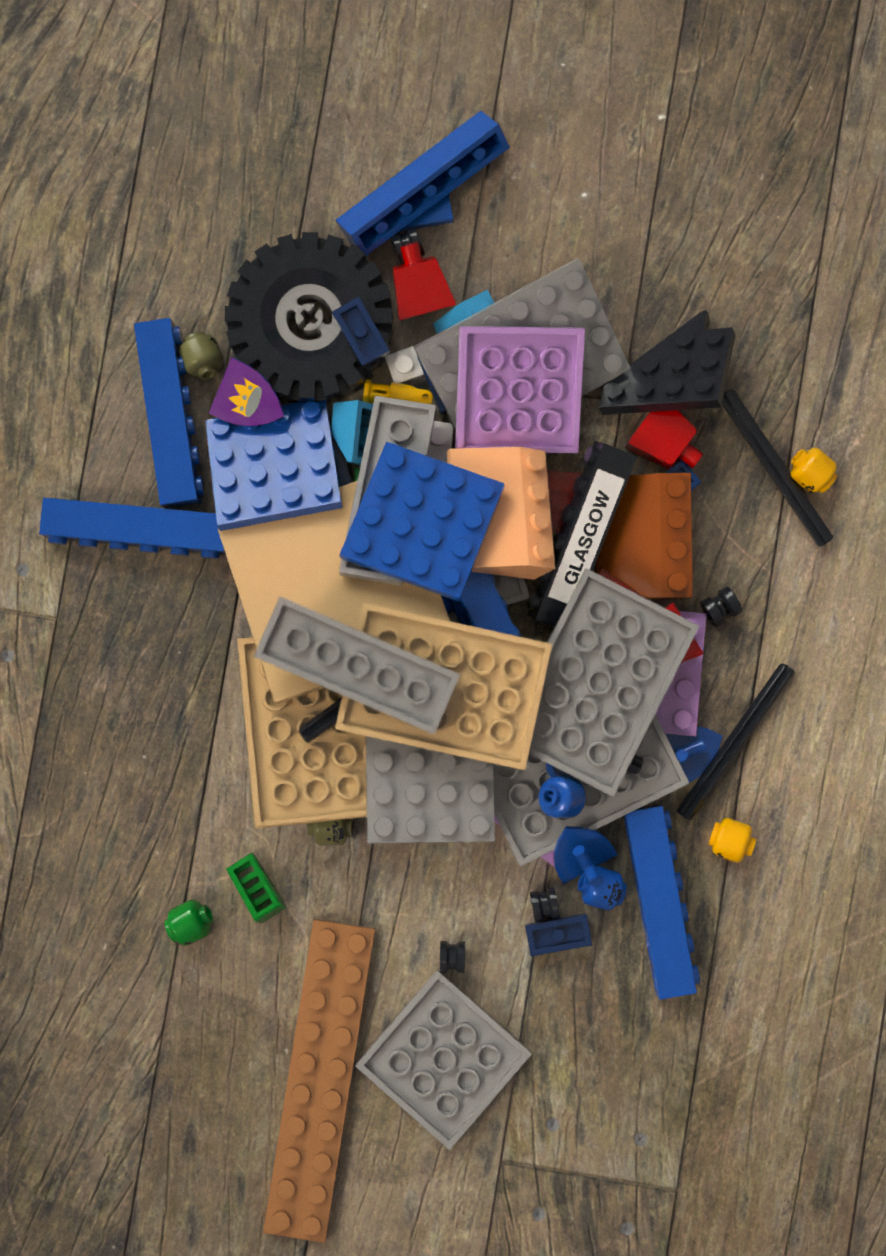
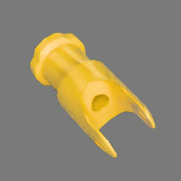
[363,379,433,405]

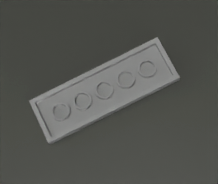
[339,395,437,586]
[254,596,460,734]

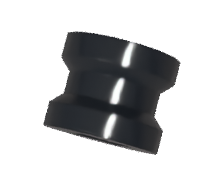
[390,227,425,264]
[530,887,560,922]
[440,941,465,973]

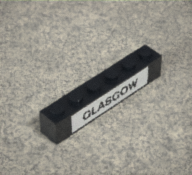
[527,441,637,627]

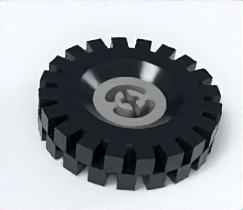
[225,232,394,403]

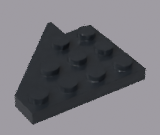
[599,310,736,415]

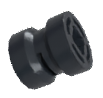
[700,586,743,628]

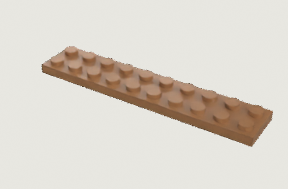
[263,918,375,1243]

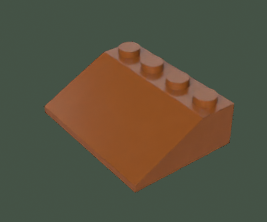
[595,473,693,600]

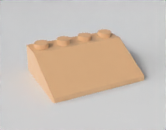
[447,447,555,580]

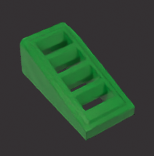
[226,852,287,924]

